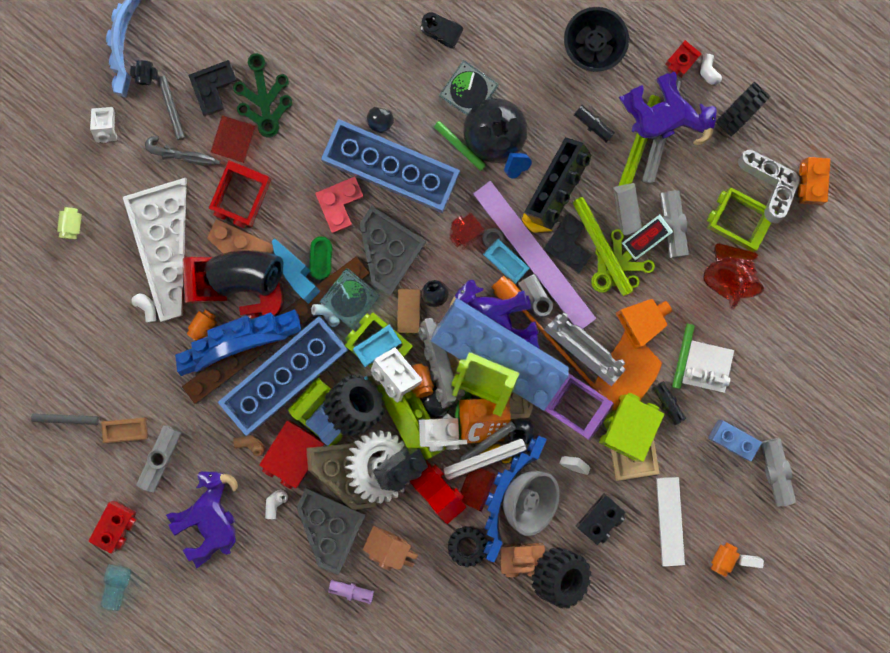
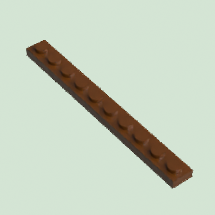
[182,256,369,404]

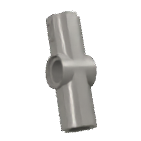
[660,190,689,258]
[136,425,182,493]
[761,438,796,507]

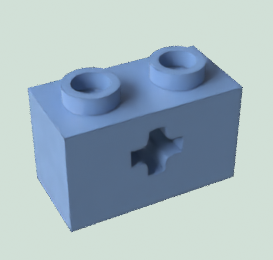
[708,420,762,461]

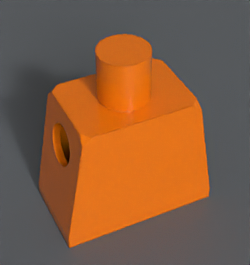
[615,299,672,349]

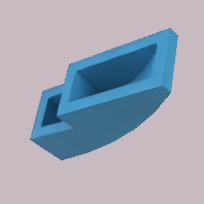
[272,238,320,304]

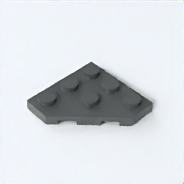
[360,206,426,296]
[297,487,366,575]

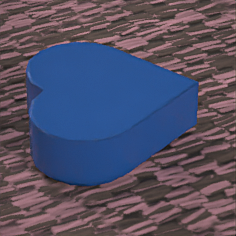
[504,153,532,179]

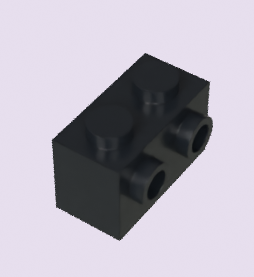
[372,447,428,492]
[575,493,626,545]

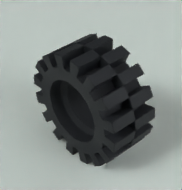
[448,526,487,568]

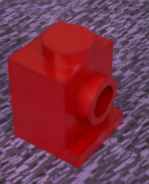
[665,40,702,78]

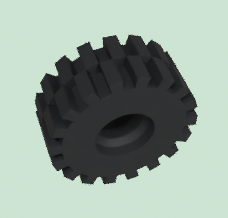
[716,81,771,137]

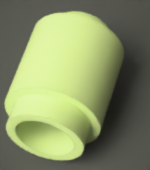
[57,207,82,240]

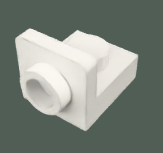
[90,107,117,143]

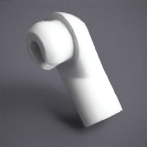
[700,54,722,85]
[132,293,157,322]
[311,304,340,327]
[265,490,288,519]

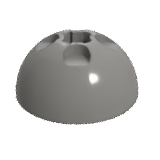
[503,471,559,536]

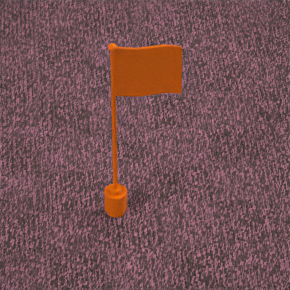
[491,275,662,411]

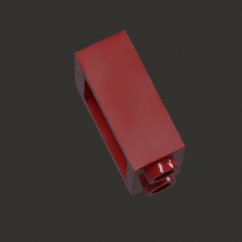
[209,160,272,229]

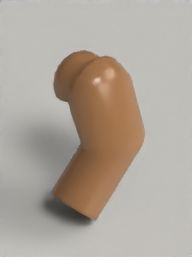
[233,435,265,456]

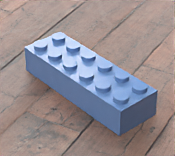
[321,119,460,214]
[431,298,568,411]
[218,316,350,436]

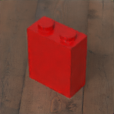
[259,420,325,489]

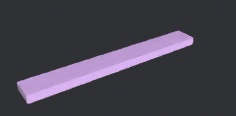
[473,181,596,329]

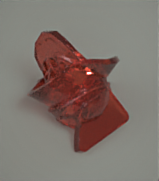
[703,243,764,310]

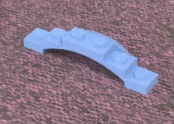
[106,0,142,98]

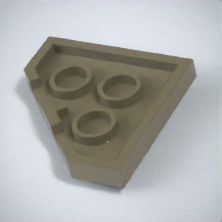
[307,443,376,510]

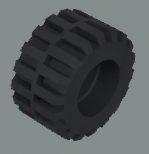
[323,375,385,436]
[532,547,591,609]

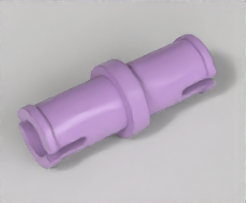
[328,579,374,605]

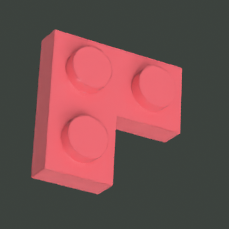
[315,177,364,234]

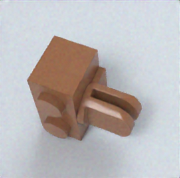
[363,526,418,571]
[500,543,545,577]

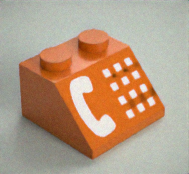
[459,397,511,443]

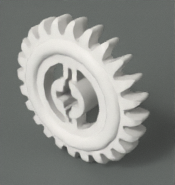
[345,430,409,503]

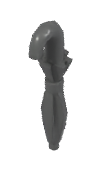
[145,136,221,166]

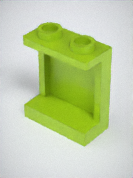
[451,352,519,417]
[288,377,343,446]
[599,393,664,462]

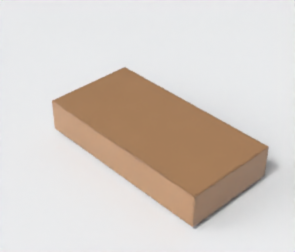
[397,289,420,333]
[101,417,148,443]

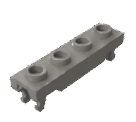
[544,312,625,386]
[418,318,465,408]

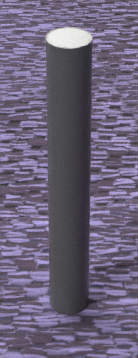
[157,76,185,140]
[31,413,99,425]
[460,422,516,461]

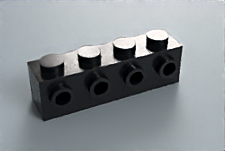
[524,137,592,230]

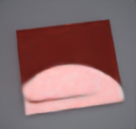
[210,115,256,163]
[460,468,496,512]

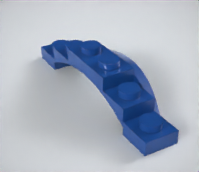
[175,310,301,376]
[483,436,546,562]

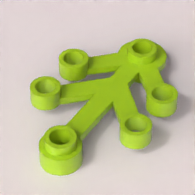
[591,229,655,293]

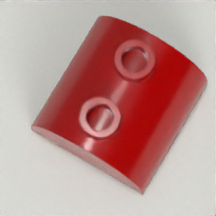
[182,257,227,303]

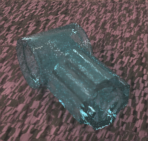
[100,564,131,611]

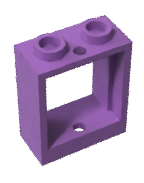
[545,374,614,441]

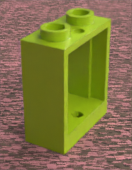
[706,187,777,252]
[344,312,414,368]

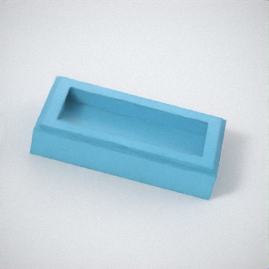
[483,238,530,284]
[353,324,402,367]

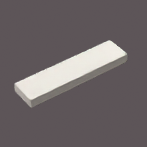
[656,477,685,566]

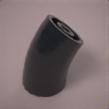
[205,250,284,296]

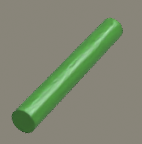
[434,121,486,171]
[672,324,695,389]

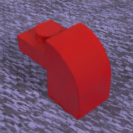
[239,282,284,319]

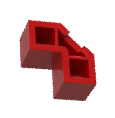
[410,460,467,524]

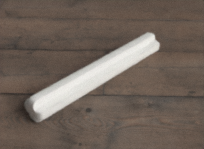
[444,439,526,480]

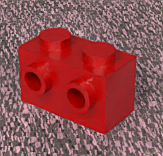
[88,500,137,554]

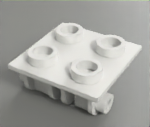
[682,341,734,393]

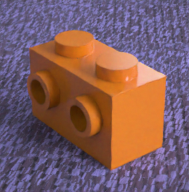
[798,157,831,205]

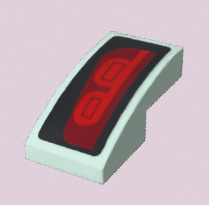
[622,215,673,260]

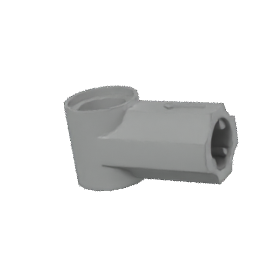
[518,274,553,318]

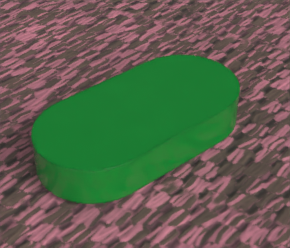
[309,236,333,280]

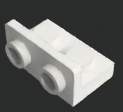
[371,348,422,402]
[419,418,467,451]

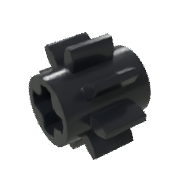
[130,60,158,85]

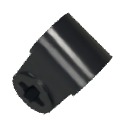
[421,12,464,49]

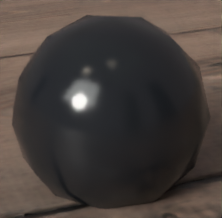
[366,107,394,133]
[421,280,449,307]
[508,418,535,444]

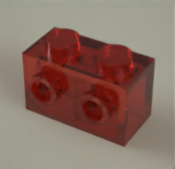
[449,212,485,249]

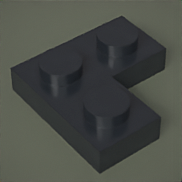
[188,60,238,117]
[543,213,591,274]

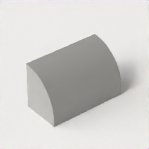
[613,183,642,235]

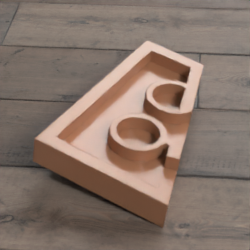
[207,219,274,254]

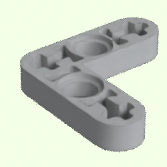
[738,150,800,223]

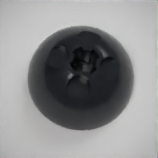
[564,7,629,72]
[463,98,528,163]

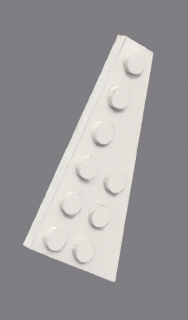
[123,178,187,322]

